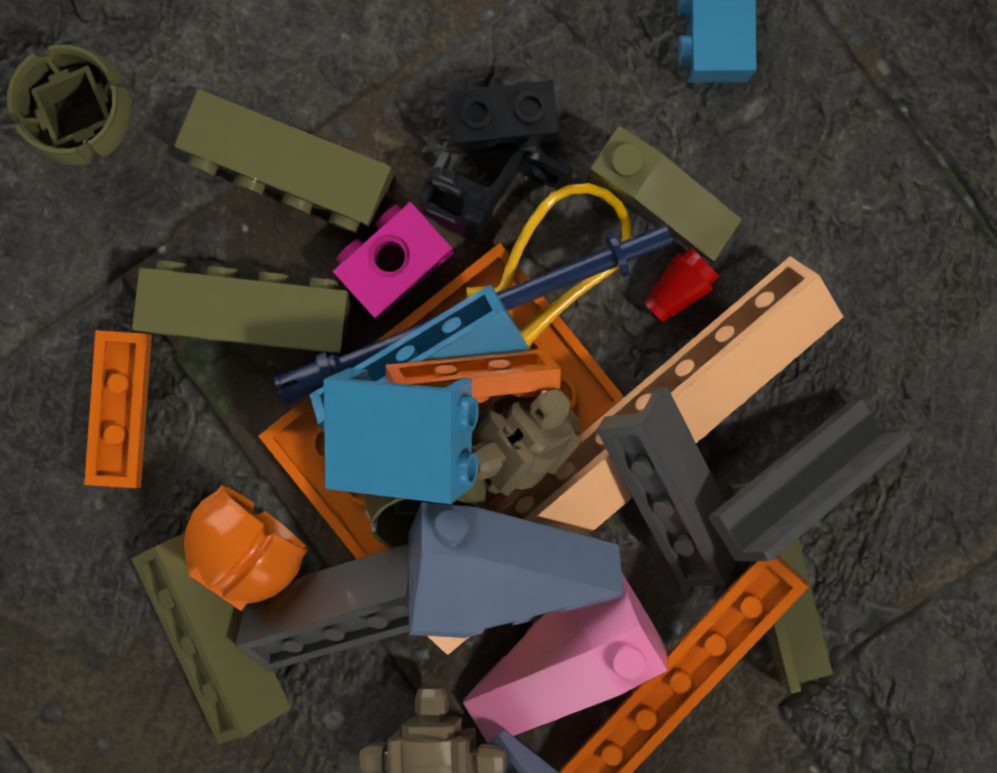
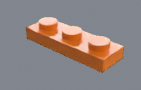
[84,330,152,488]
[385,349,561,403]

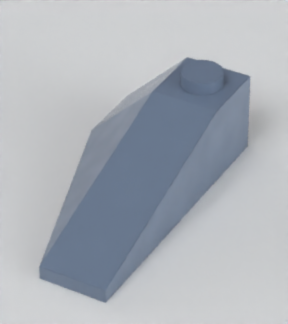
[409,503,623,638]

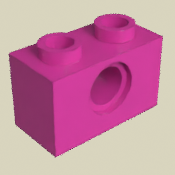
[333,202,454,321]

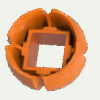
[184,485,308,611]

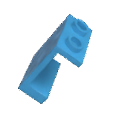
[324,368,479,504]

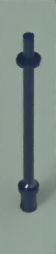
[274,224,673,408]

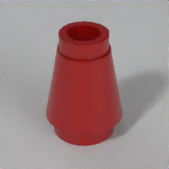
[643,247,720,323]

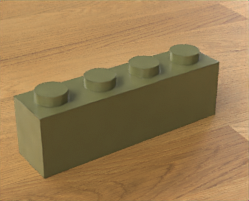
[174,89,395,234]
[132,260,353,355]

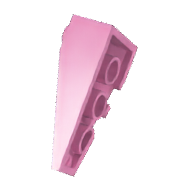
[463,573,667,744]

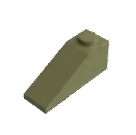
[587,125,742,263]

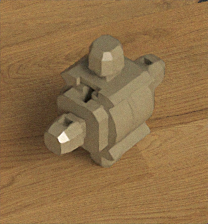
[472,389,581,496]
[359,685,507,773]

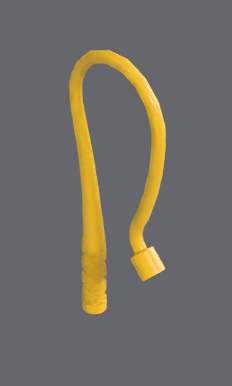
[466,183,633,347]

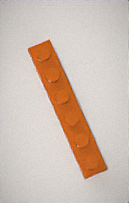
[559,555,809,773]

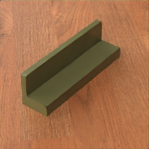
[730,480,833,694]
[131,533,290,744]

